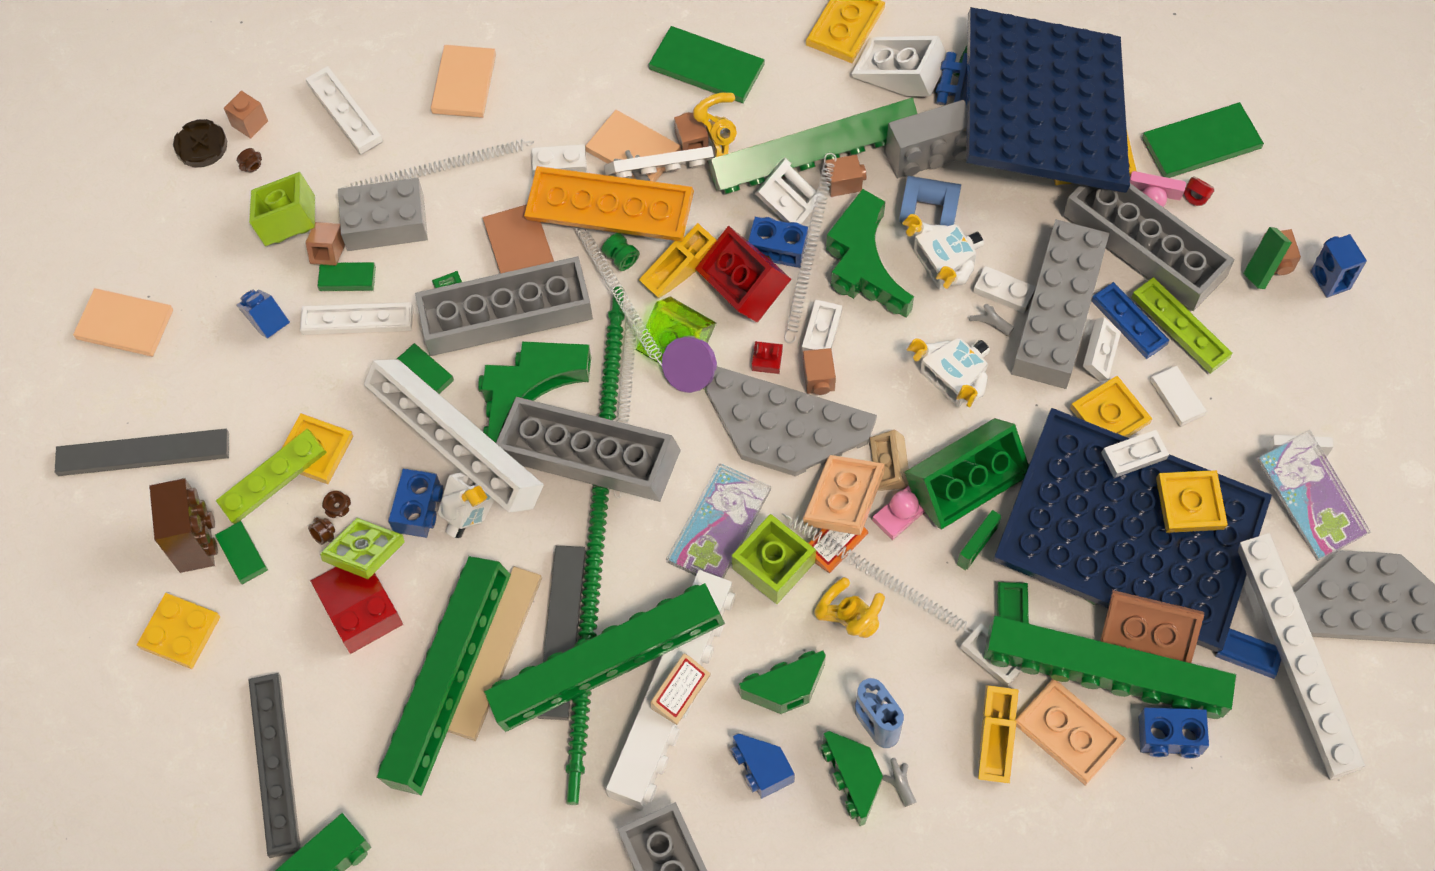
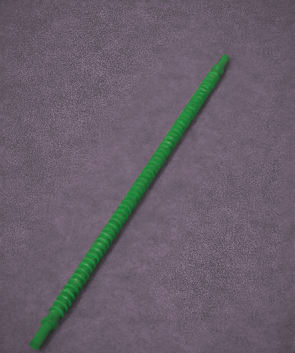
[566,286,625,805]

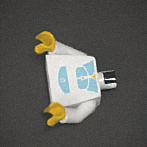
[902,214,984,290]
[906,338,990,407]
[438,472,494,538]

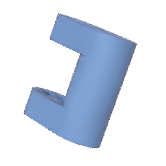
[899,176,961,226]
[855,678,904,748]

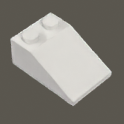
[852,36,946,96]

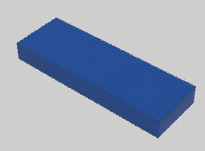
[1091,282,1169,359]

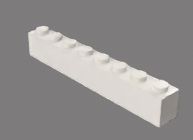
[364,359,544,513]
[1238,533,1365,780]
[606,570,736,810]

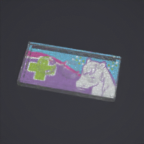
[1257,430,1371,561]
[666,463,771,579]

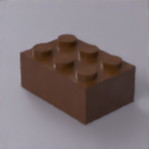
[149,478,218,573]

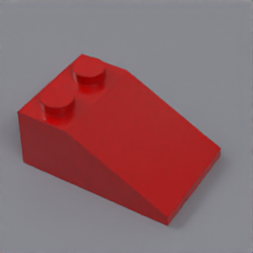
[695,226,791,323]
[310,567,403,654]

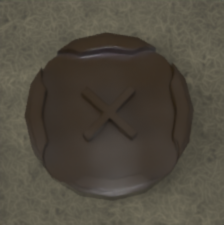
[173,119,228,168]

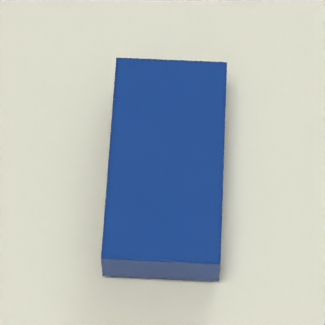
[1215,629,1281,679]

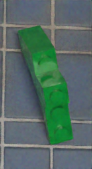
[826,189,914,318]
[478,341,592,443]

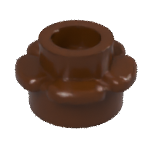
[236,148,262,172]
[322,491,351,518]
[308,517,335,545]

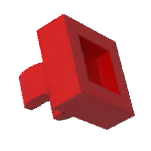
[752,341,783,374]

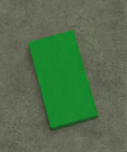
[649,26,765,104]
[1142,102,1264,178]

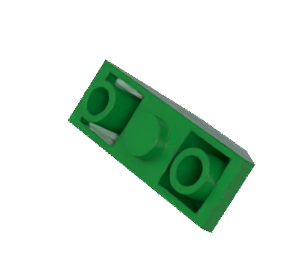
[739,650,826,714]
[820,731,883,826]

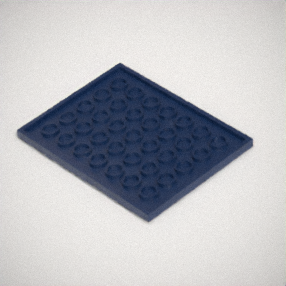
[966,7,1130,193]
[992,408,1272,652]

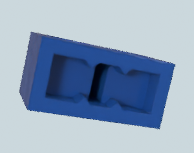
[748,217,808,268]
[1310,234,1367,298]
[388,469,444,538]
[1138,707,1209,759]

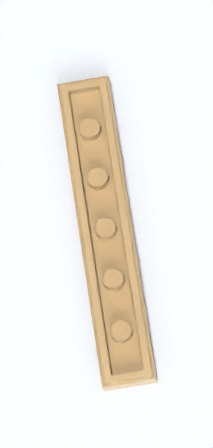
[448,566,542,741]

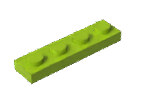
[1131,277,1233,374]
[216,429,327,524]

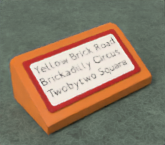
[809,527,868,573]

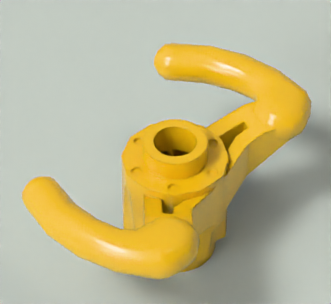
[693,93,737,157]
[814,577,885,638]

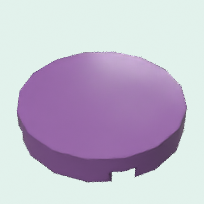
[662,336,717,393]

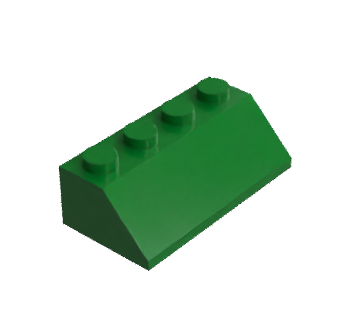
[904,418,1029,530]

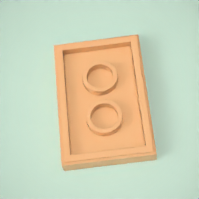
[431,45,496,118]
[585,110,681,182]
[73,288,173,357]
[803,455,885,535]
[1015,679,1126,786]

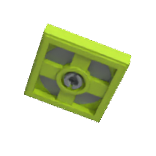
[320,518,405,579]

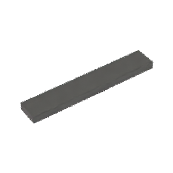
[55,428,229,476]
[538,546,586,721]
[248,673,301,858]

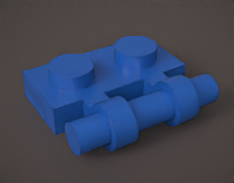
[936,52,967,105]

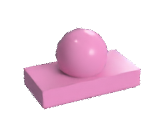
[1130,171,1186,207]
[872,486,925,540]

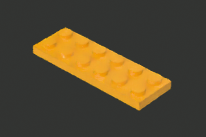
[524,166,694,242]

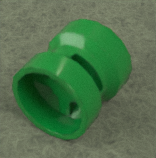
[601,233,640,271]

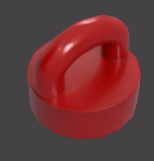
[1184,176,1215,206]

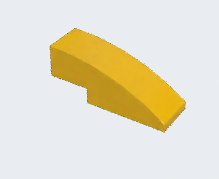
[639,223,717,298]
[978,685,1019,784]

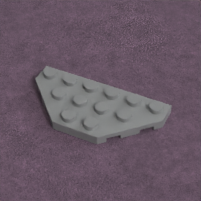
[706,366,877,476]
[1295,551,1435,644]

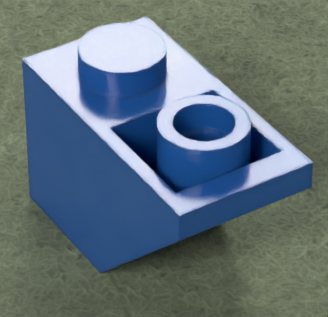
[236,289,290,338]
[730,734,795,799]

